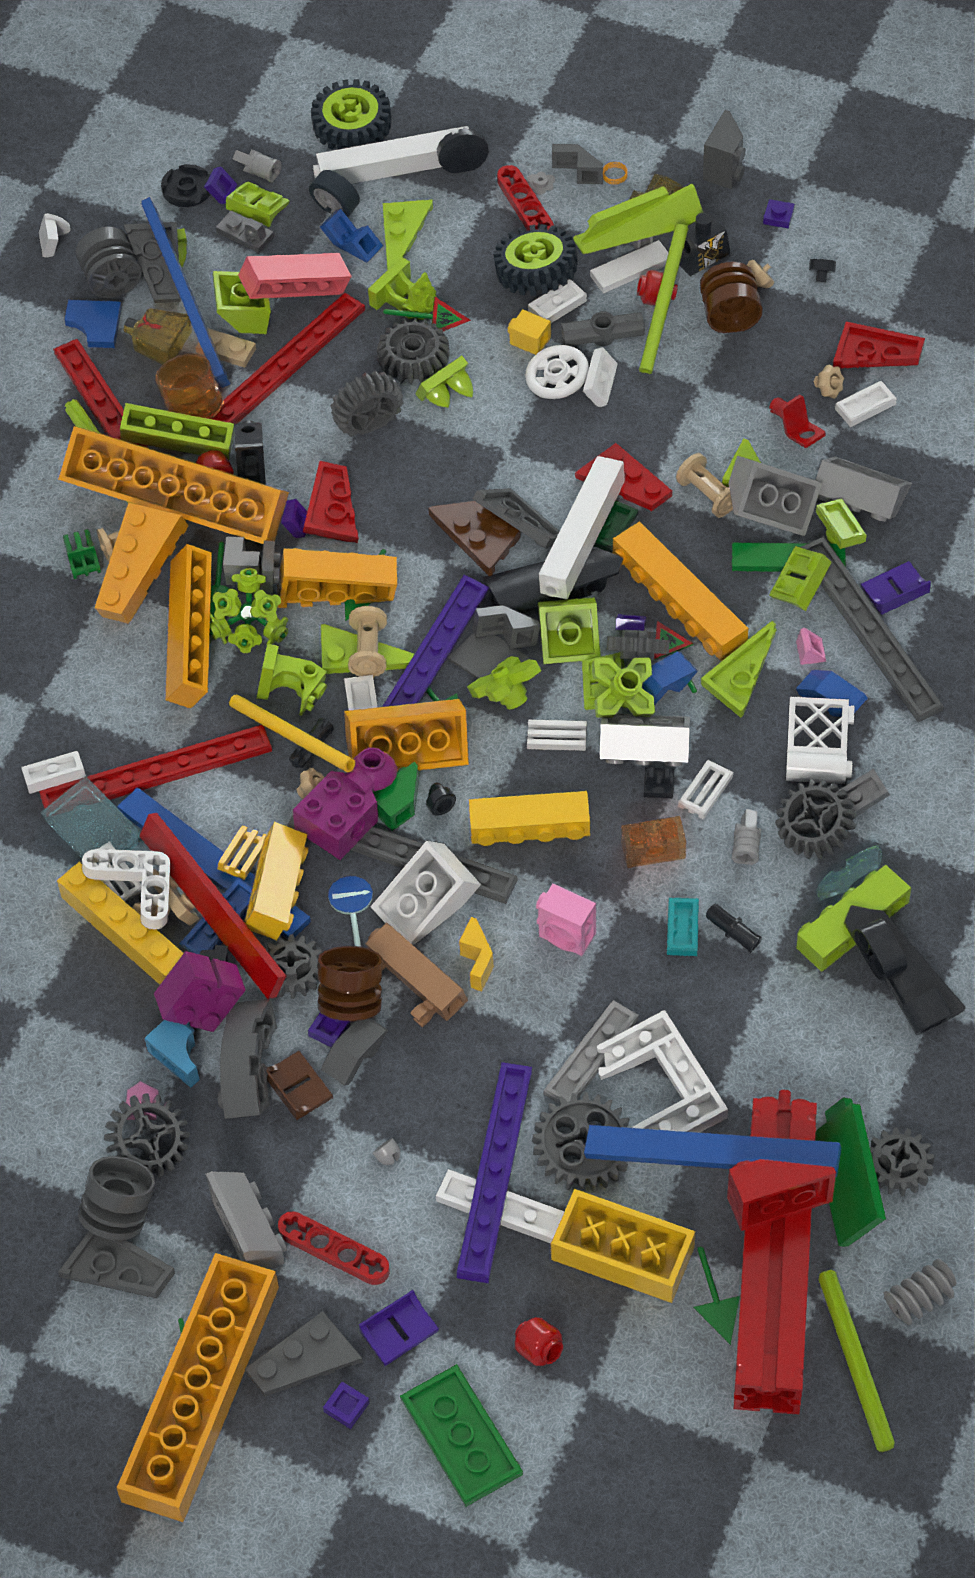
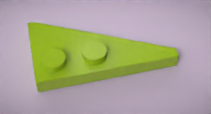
[382,199,433,269]
[701,621,777,718]
[321,624,414,674]

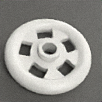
[525,345,589,399]

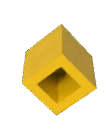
[507,309,551,355]

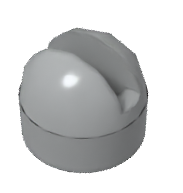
[373,1138,401,1165]

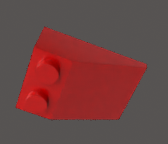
[727,1159,836,1231]

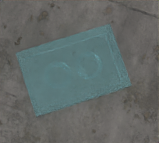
[41,776,143,865]

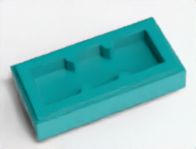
[667,897,699,956]

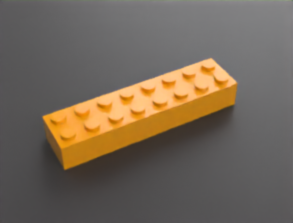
[58,426,289,544]
[117,1253,279,1522]

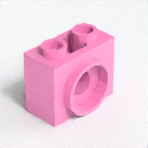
[536,884,596,956]

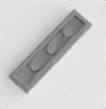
[543,1000,639,1103]

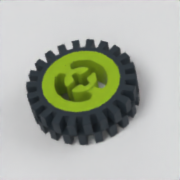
[311,79,392,150]
[493,224,578,296]

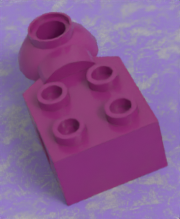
[292,748,397,860]

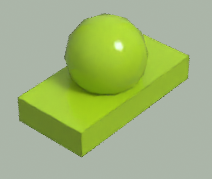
[816,498,867,549]

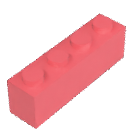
[238,253,351,299]

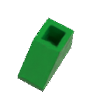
[373,762,419,831]

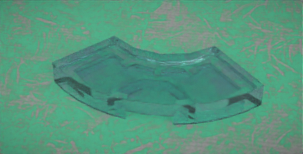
[816,845,883,900]

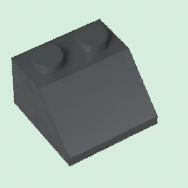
[703,110,746,189]

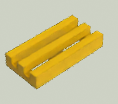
[217,825,266,880]

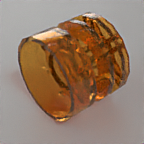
[155,353,223,419]

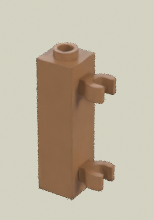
[365,922,468,1027]

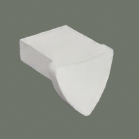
[39,214,70,257]

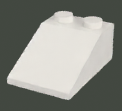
[371,841,481,945]

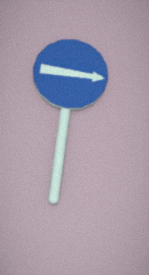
[328,876,373,947]

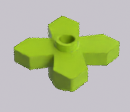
[467,656,541,710]
[592,658,655,718]

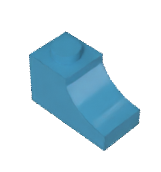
[145,1020,200,1088]

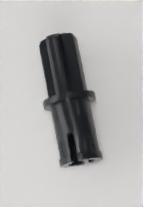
[289,718,334,768]
[706,904,762,953]

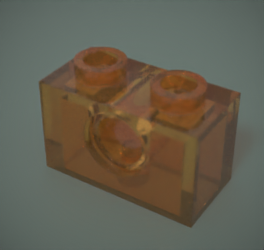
[621,816,686,868]

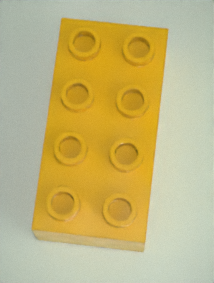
[551,1189,695,1303]

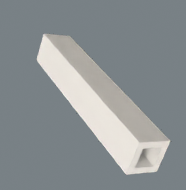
[313,126,469,184]
[539,456,625,599]

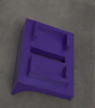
[860,561,931,615]
[359,1290,439,1366]

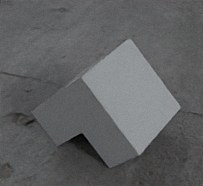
[223,537,262,586]

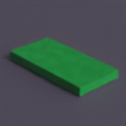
[815,1103,886,1247]
[400,1364,523,1507]

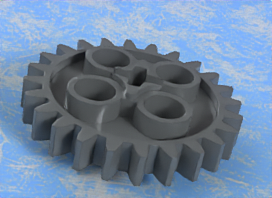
[532,1092,630,1192]

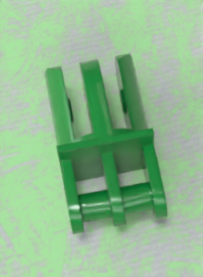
[63,529,101,580]

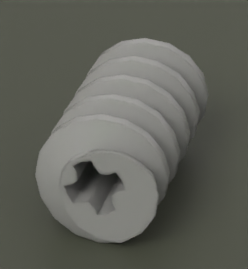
[883,1259,957,1325]

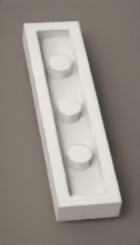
[436,1169,564,1243]

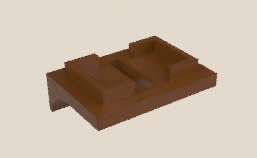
[266,1051,333,1120]

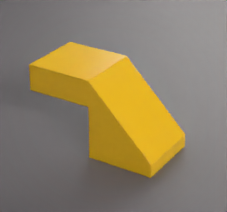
[459,917,494,992]

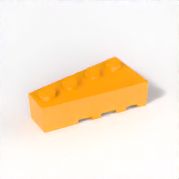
[94,502,189,624]
[277,548,397,608]

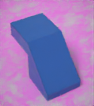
[320,209,383,263]
[642,652,698,706]
[796,670,868,717]

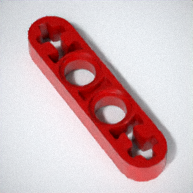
[497,165,554,231]
[278,1211,390,1285]

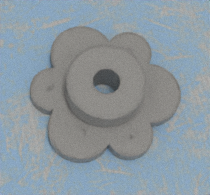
[527,172,555,195]

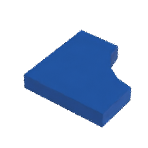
[65,300,122,348]

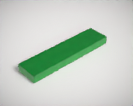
[732,543,846,572]

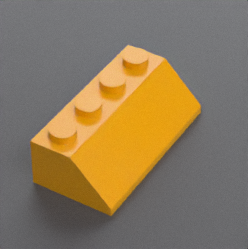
[344,699,469,771]

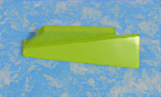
[573,184,703,254]

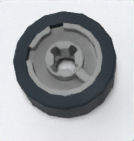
[309,170,360,217]

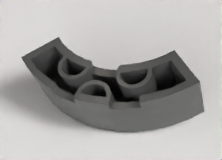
[218,998,277,1119]

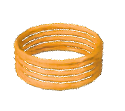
[603,162,627,185]

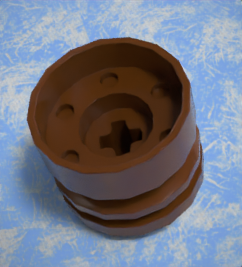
[700,262,763,333]
[317,946,382,1021]

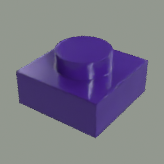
[204,166,237,204]
[763,199,795,229]
[281,499,307,538]
[615,614,647,631]
[308,1013,351,1048]
[323,1382,370,1429]

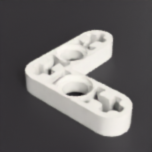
[82,849,170,930]

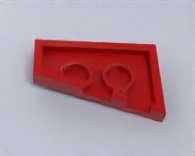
[575,443,672,511]

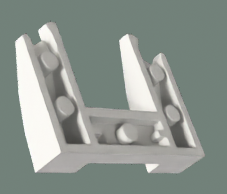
[597,1010,728,1133]

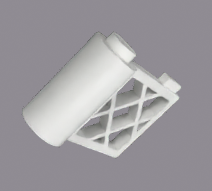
[786,697,854,784]

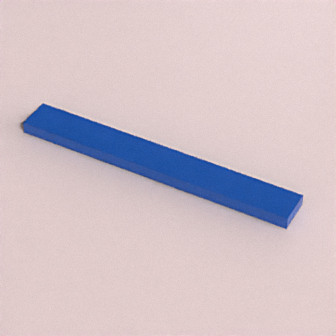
[141,197,231,388]
[117,787,311,940]
[584,1125,841,1177]

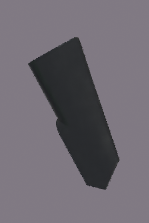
[483,548,623,614]
[844,905,966,1035]

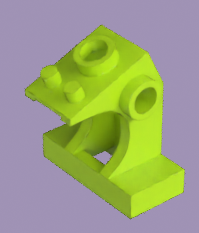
[368,257,436,320]
[256,644,327,716]

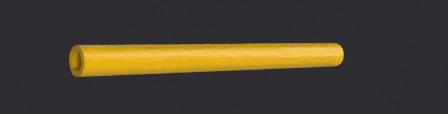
[229,694,355,772]

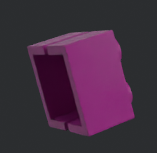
[154,951,246,1032]

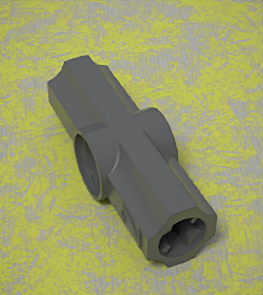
[561,311,645,346]

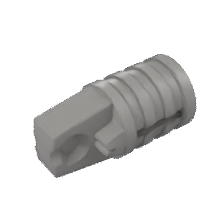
[233,149,281,182]
[732,809,761,865]

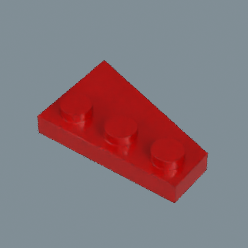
[833,322,925,368]
[303,461,359,543]

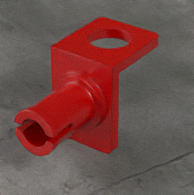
[769,395,826,448]

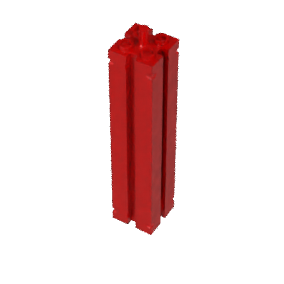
[733,1090,817,1414]

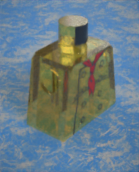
[123,308,192,368]

